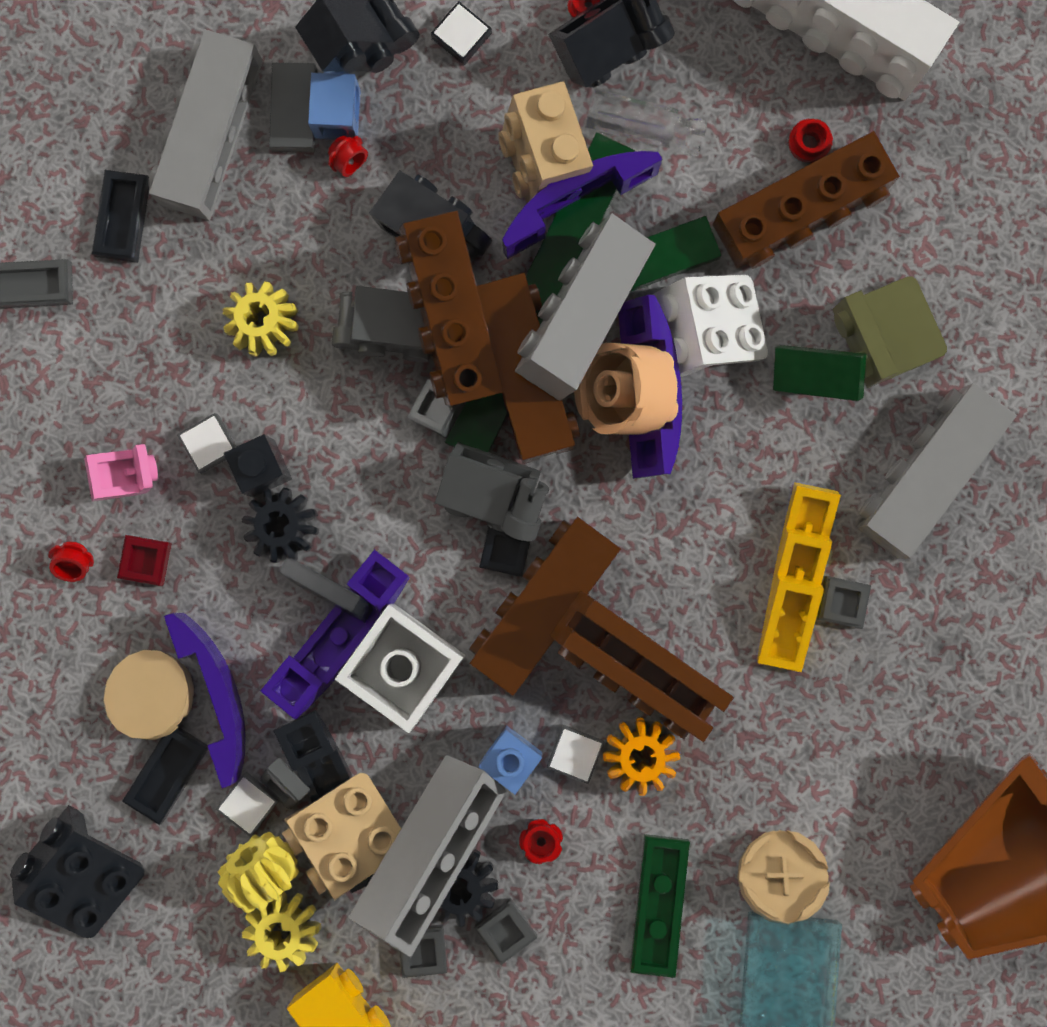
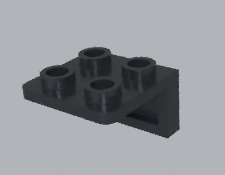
[10,805,144,938]

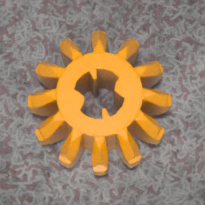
[603,717,680,796]

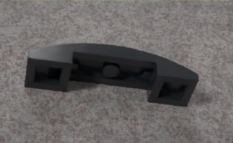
[273,710,374,893]

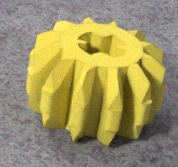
[223,281,299,357]
[218,832,299,914]
[242,891,321,973]

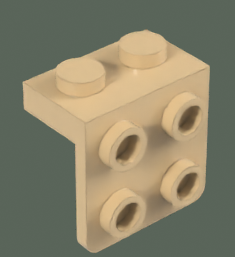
[499,81,593,203]
[282,773,401,900]

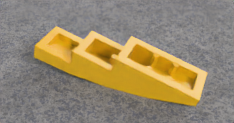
[757,482,841,672]

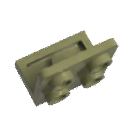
[832,276,947,389]

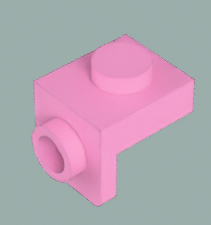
[84,444,158,501]

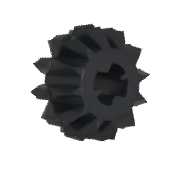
[242,488,319,563]
[439,849,498,928]

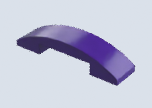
[502,151,662,259]
[618,294,682,479]
[260,549,410,720]
[164,613,246,788]

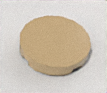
[104,650,194,740]
[737,830,830,924]

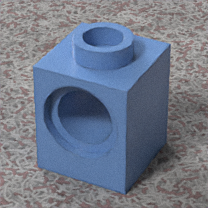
[308,71,361,140]
[478,725,543,795]

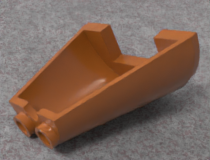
[910,753,1047,960]

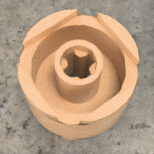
[574,343,678,435]

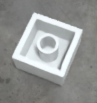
[335,604,466,733]

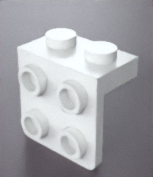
[653,275,768,377]

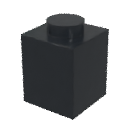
[223,434,292,498]

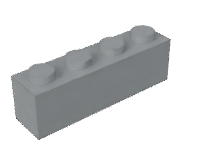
[148,29,263,221]
[515,213,655,401]
[856,383,1017,559]
[348,755,507,957]

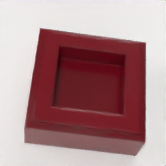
[117,535,172,586]

